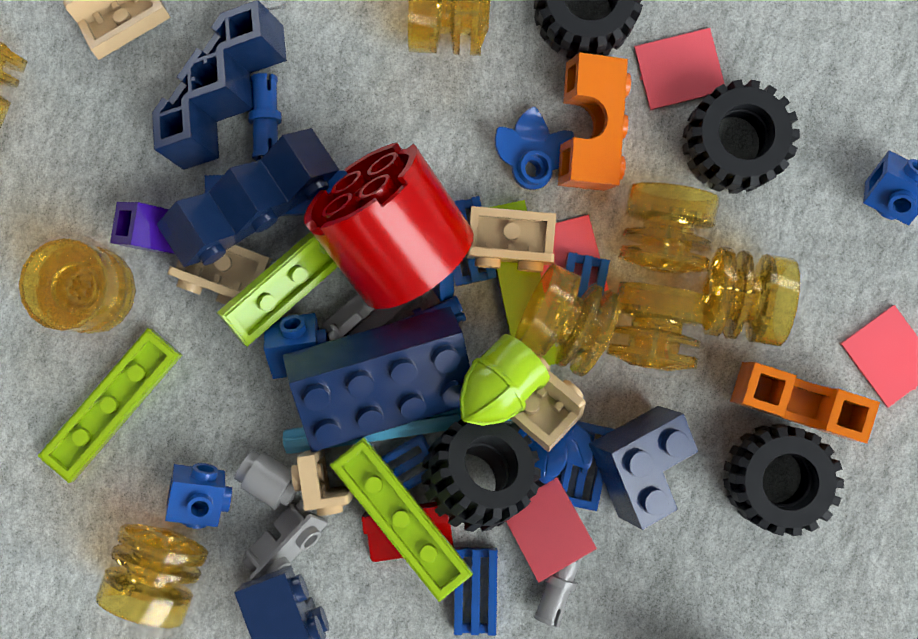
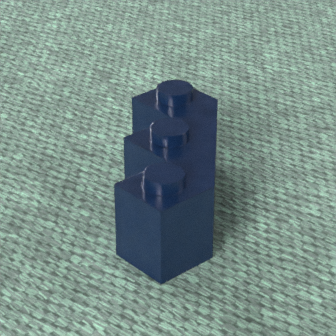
[152,0,287,170]
[157,128,339,267]

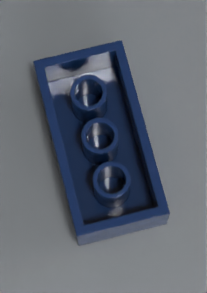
[283,306,470,453]

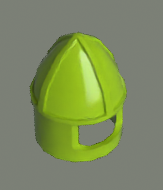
[459,334,550,426]

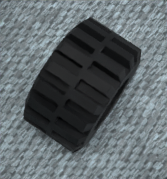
[533,0,643,59]
[682,79,800,194]
[421,419,541,532]
[723,424,844,536]

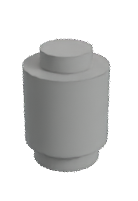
[234,450,298,510]

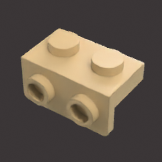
[63,0,171,60]
[467,206,556,272]
[167,245,272,305]
[510,353,586,452]
[291,449,354,516]

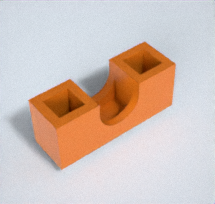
[558,52,631,191]
[730,362,880,444]

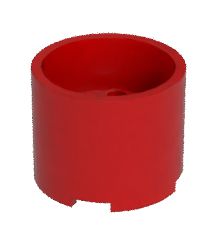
[304,142,474,309]

